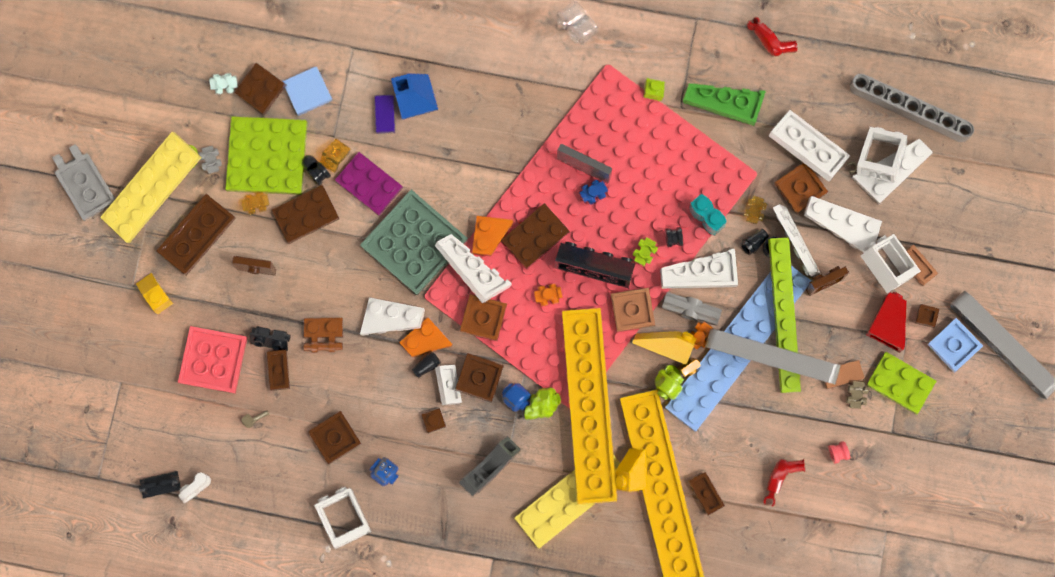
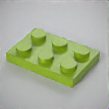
[866,352,937,415]

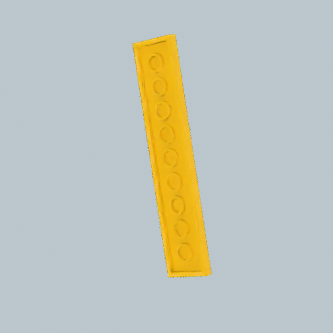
[562,308,617,505]
[620,390,704,577]

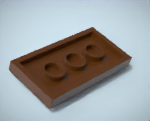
[156,193,236,276]

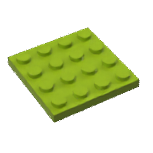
[225,116,307,195]

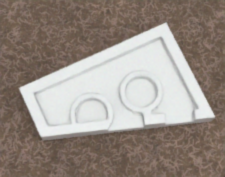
[360,297,425,336]

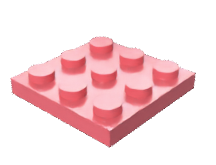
[178,326,248,394]

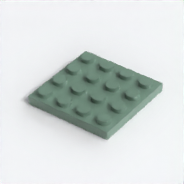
[360,189,468,296]

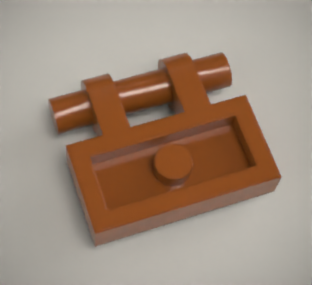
[304,318,343,353]

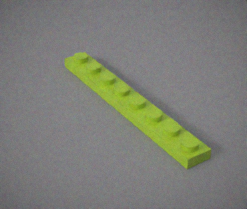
[768,238,801,393]

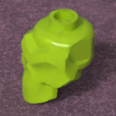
[655,365,684,400]
[524,387,561,420]

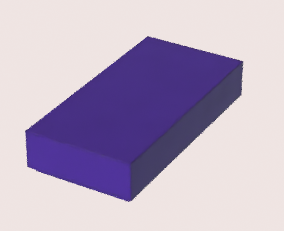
[375,95,395,134]

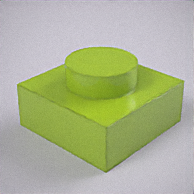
[644,78,665,101]

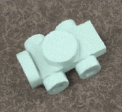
[209,73,238,94]

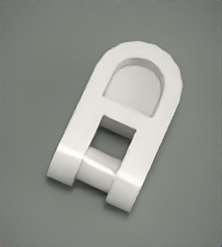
[179,473,211,503]

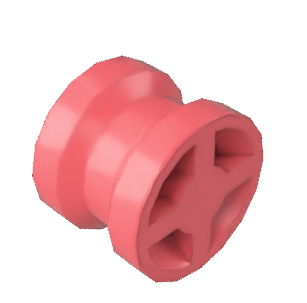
[828,441,850,464]

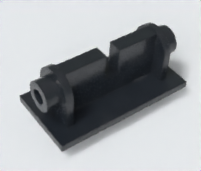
[249,326,291,351]
[138,471,181,499]

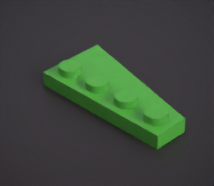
[683,83,766,126]

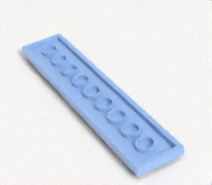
[665,266,811,432]

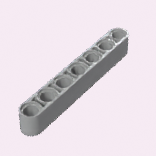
[850,74,974,142]
[950,291,1055,400]
[705,328,841,384]

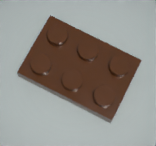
[272,185,340,244]
[501,203,570,269]

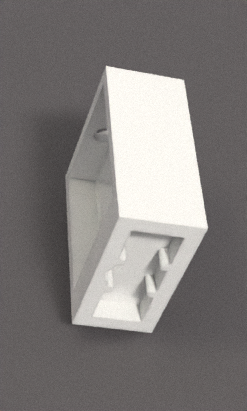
[857,127,907,183]
[861,234,921,293]
[315,487,372,549]

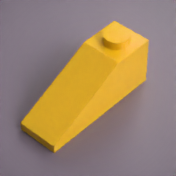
[632,331,697,365]

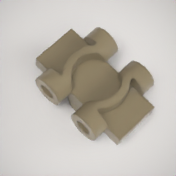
[846,380,869,409]

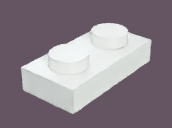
[435,365,462,405]

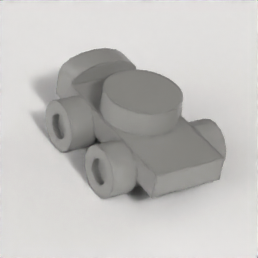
[199,146,222,174]

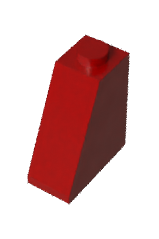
[866,292,907,353]

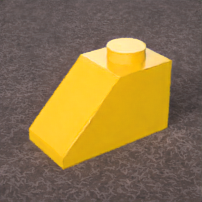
[136,273,174,314]
[616,448,647,492]

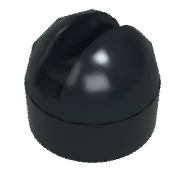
[302,155,318,171]

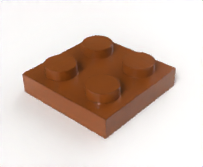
[775,163,828,214]
[460,294,507,342]

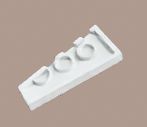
[852,139,933,205]
[804,196,882,253]
[773,204,821,278]
[435,234,512,303]
[660,249,738,289]

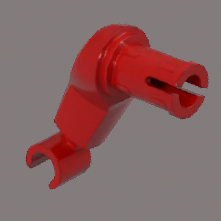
[747,17,798,57]
[764,459,806,507]

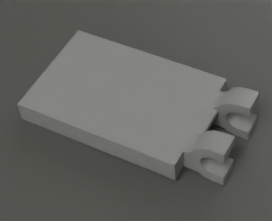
[52,144,115,221]

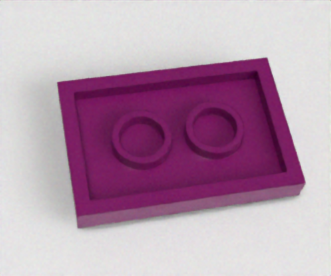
[335,152,403,216]

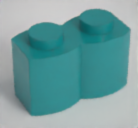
[689,194,727,236]

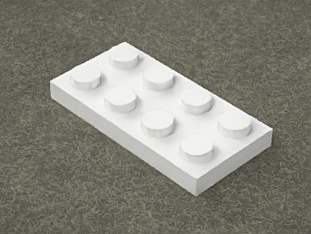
[768,110,850,182]

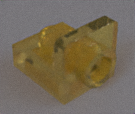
[320,139,351,173]

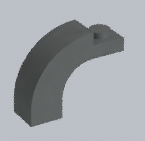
[459,436,521,496]

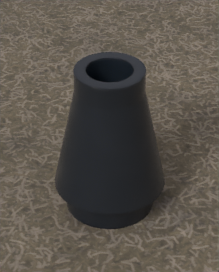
[740,229,769,255]
[412,351,441,378]

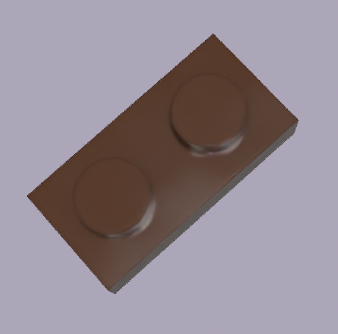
[267,350,290,391]
[688,472,725,516]

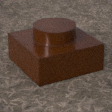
[915,304,940,328]
[422,408,446,434]

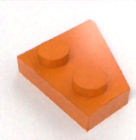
[472,216,513,256]
[399,318,453,358]

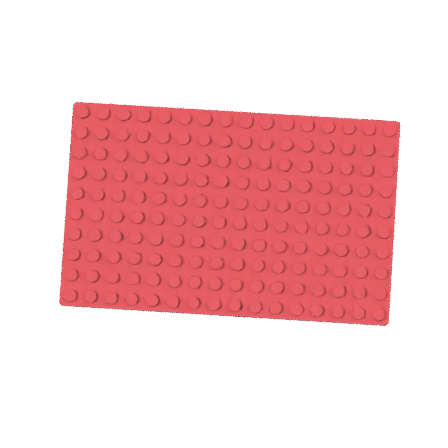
[425,64,757,409]

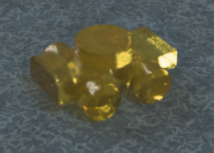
[241,192,270,215]
[744,196,767,224]

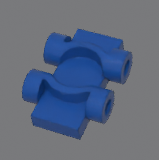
[579,180,608,205]

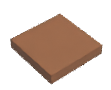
[611,288,655,332]

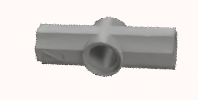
[662,292,722,326]

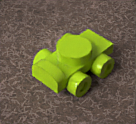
[633,237,658,266]

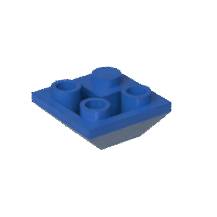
[391,74,438,120]

